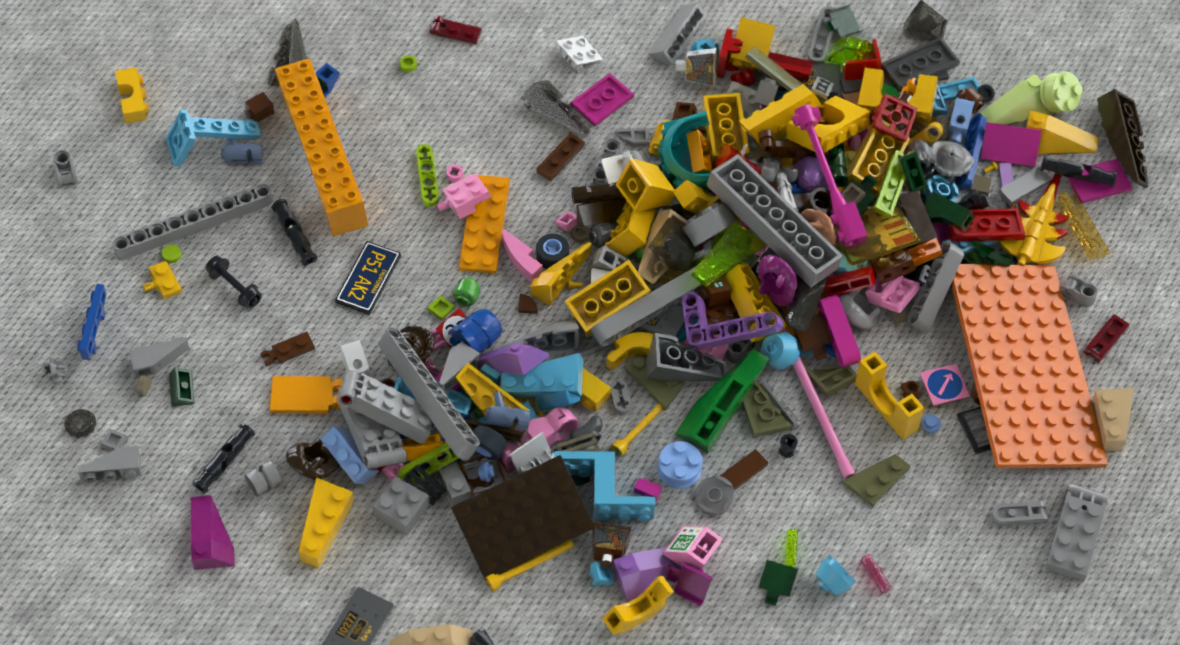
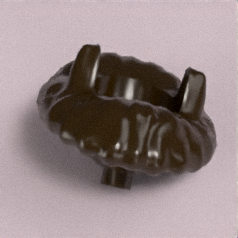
[387,325,435,367]
[286,438,340,480]

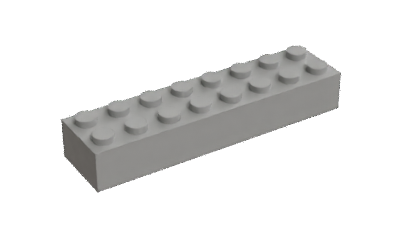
[707,154,843,287]

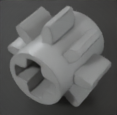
[43,358,68,382]

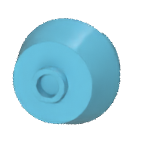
[921,175,959,204]
[761,332,800,370]
[815,556,856,596]

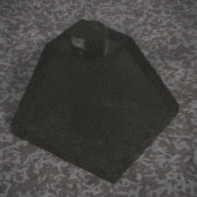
[902,0,947,43]

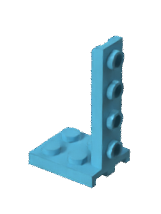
[166,110,261,166]

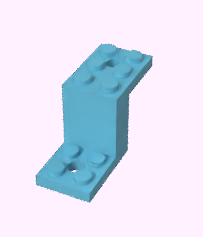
[554,451,655,522]

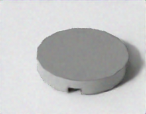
[695,475,735,515]

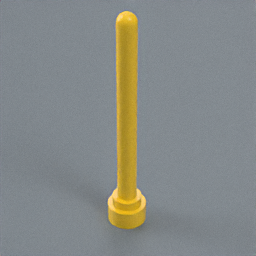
[610,403,663,457]
[485,541,574,592]

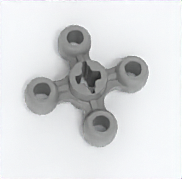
[746,157,798,182]

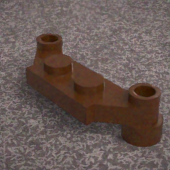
[758,129,827,159]

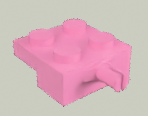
[437,173,491,219]
[866,273,921,313]

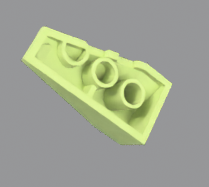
[980,74,1051,125]

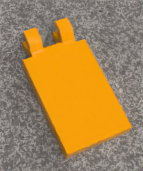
[270,376,343,414]

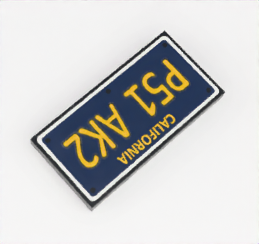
[335,241,401,315]

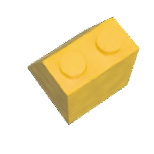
[729,17,776,72]
[616,158,675,212]

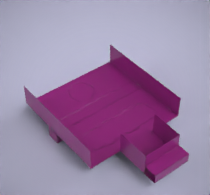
[664,562,713,606]

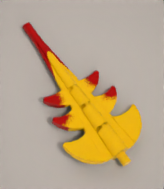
[999,174,1069,266]

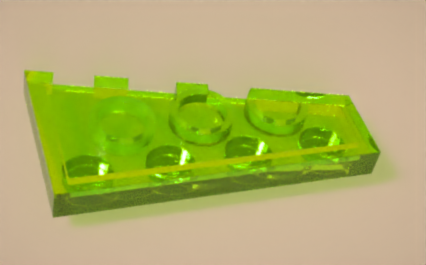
[691,221,765,287]

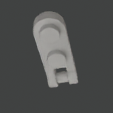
[991,501,1049,525]

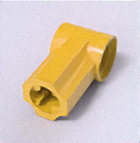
[908,122,943,145]

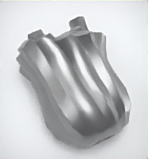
[907,139,937,177]

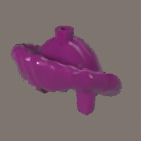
[758,255,797,307]

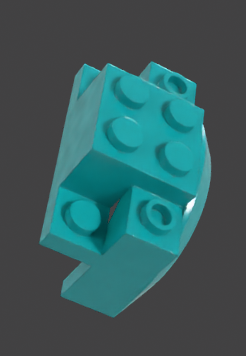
[658,111,710,190]

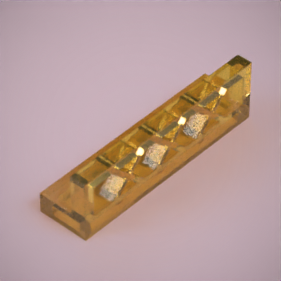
[1057,191,1110,261]

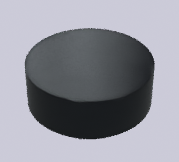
[976,84,995,103]

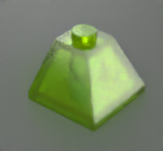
[827,37,872,65]

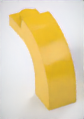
[606,332,653,371]
[602,576,674,635]

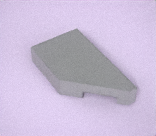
[615,128,650,146]

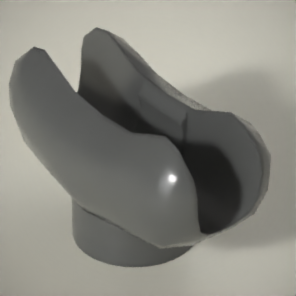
[570,415,603,446]

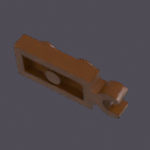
[260,332,315,366]

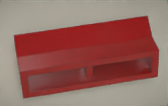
[768,51,814,81]
[825,266,876,297]

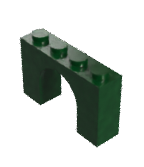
[894,191,975,270]

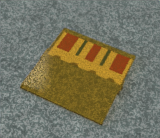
[834,203,921,266]

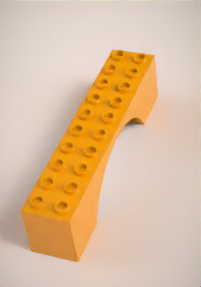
[275,58,369,236]

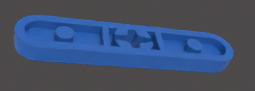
[955,113,987,190]

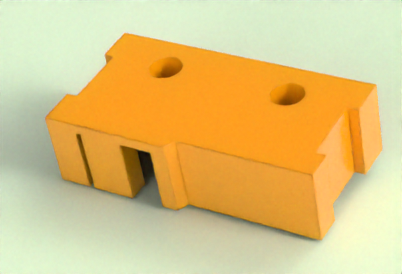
[686,130,713,174]

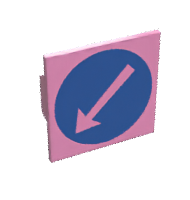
[920,364,970,406]

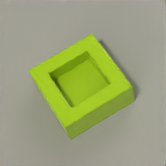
[427,295,455,321]

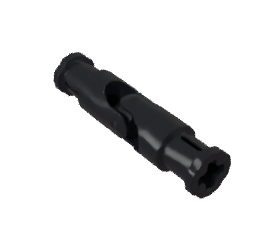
[1040,155,1117,188]
[271,199,318,266]
[192,423,255,494]

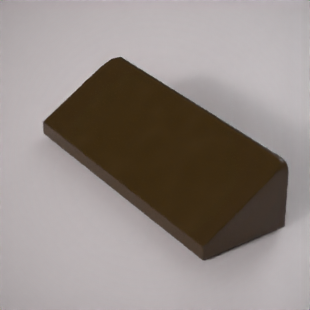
[899,191,939,245]
[576,198,627,226]

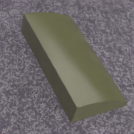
[745,46,802,92]

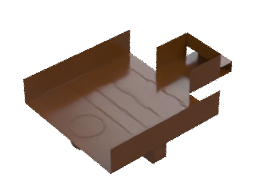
[791,314,832,361]

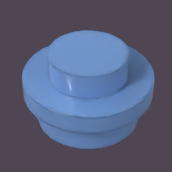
[921,414,941,433]
[479,462,494,482]

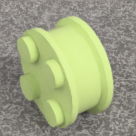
[1040,72,1082,113]

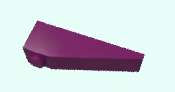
[191,495,235,570]

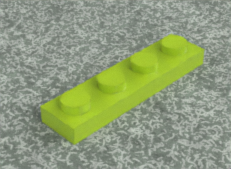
[873,150,906,219]

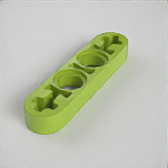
[416,144,439,207]
[397,442,459,483]

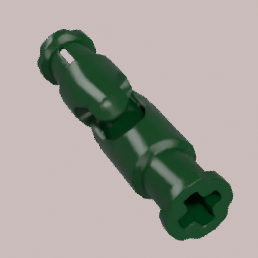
[828,142,848,187]

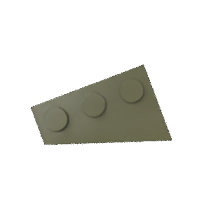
[626,354,686,411]
[742,381,792,438]
[842,454,911,507]

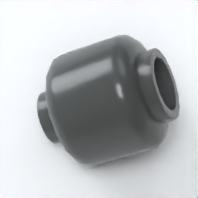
[588,222,615,248]

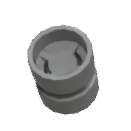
[244,460,282,497]

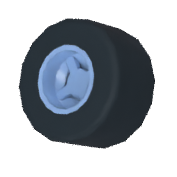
[536,233,569,269]
[473,426,507,461]

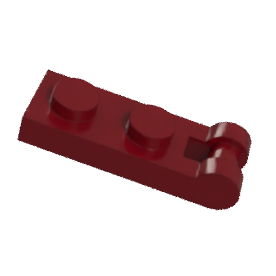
[429,16,482,45]
[1083,314,1130,363]

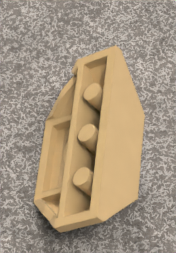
[389,624,472,645]

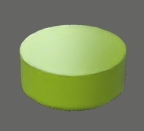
[399,55,417,72]
[162,244,181,263]

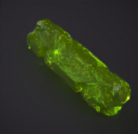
[785,529,798,567]

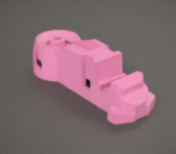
[501,407,580,472]

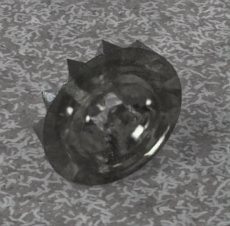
[64,409,97,439]

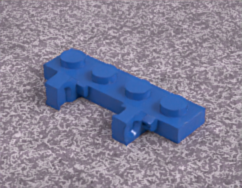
[77,284,107,360]

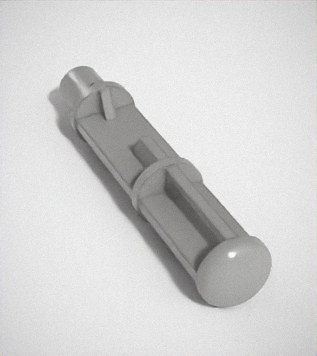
[760,381,801,430]

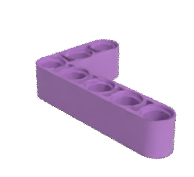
[682,292,783,350]

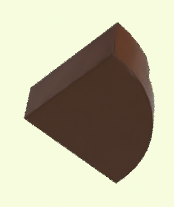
[518,293,537,314]

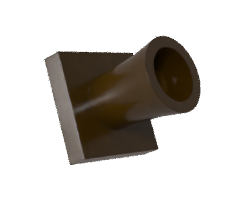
[793,188,832,217]

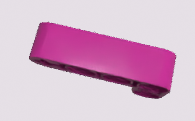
[815,295,861,368]

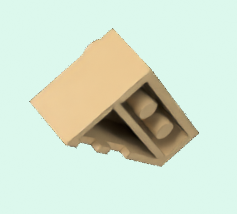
[1092,388,1134,452]

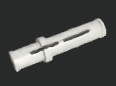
[775,173,798,212]

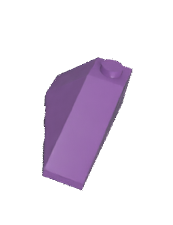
[476,343,549,376]
[613,547,682,603]

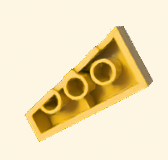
[739,84,822,153]

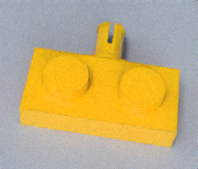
[142,261,182,300]

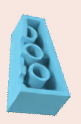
[500,353,583,398]

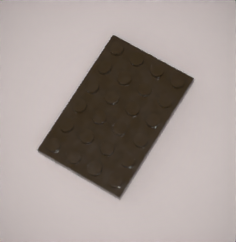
[451,455,595,581]

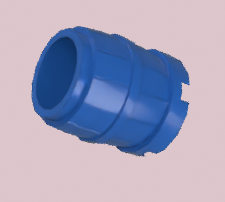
[448,309,502,353]

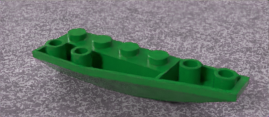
[675,349,770,454]

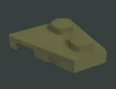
[805,364,857,398]

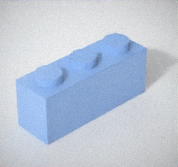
[320,426,379,485]

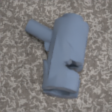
[221,138,263,164]
[485,392,531,431]

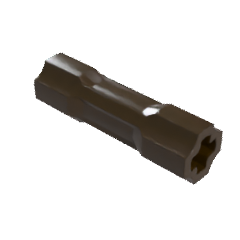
[571,182,625,204]

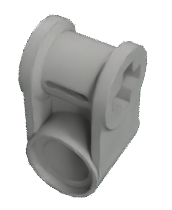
[54,150,78,187]
[1059,274,1097,307]

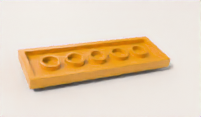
[459,175,510,274]

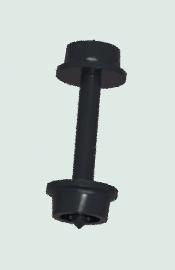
[205,256,262,309]

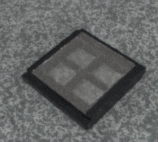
[957,407,991,455]

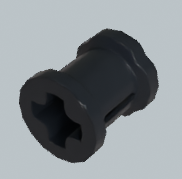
[779,434,798,458]

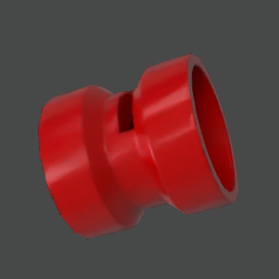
[730,67,755,86]

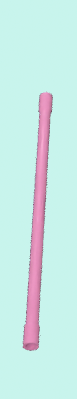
[750,265,855,479]

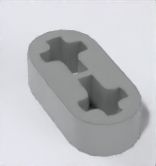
[610,379,632,415]

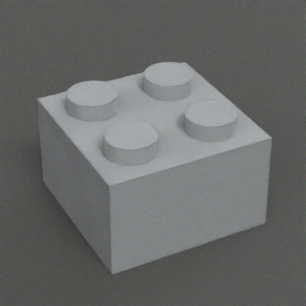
[683,202,738,247]
[373,476,430,535]

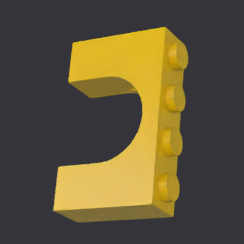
[857,68,938,123]
[787,96,870,153]
[855,351,924,440]

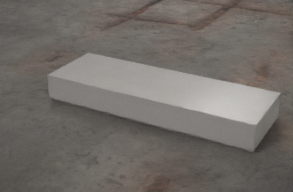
[998,166,1052,205]

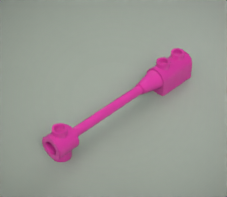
[792,105,867,247]

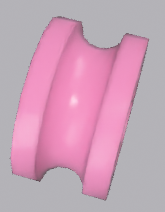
[447,165,463,182]

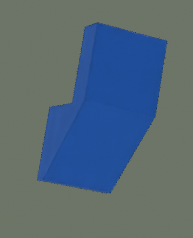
[315,63,340,97]

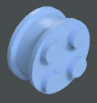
[658,441,702,489]

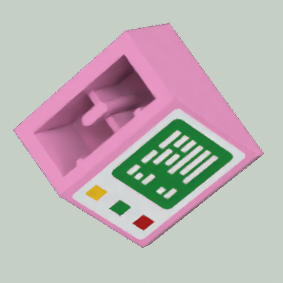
[663,526,723,569]

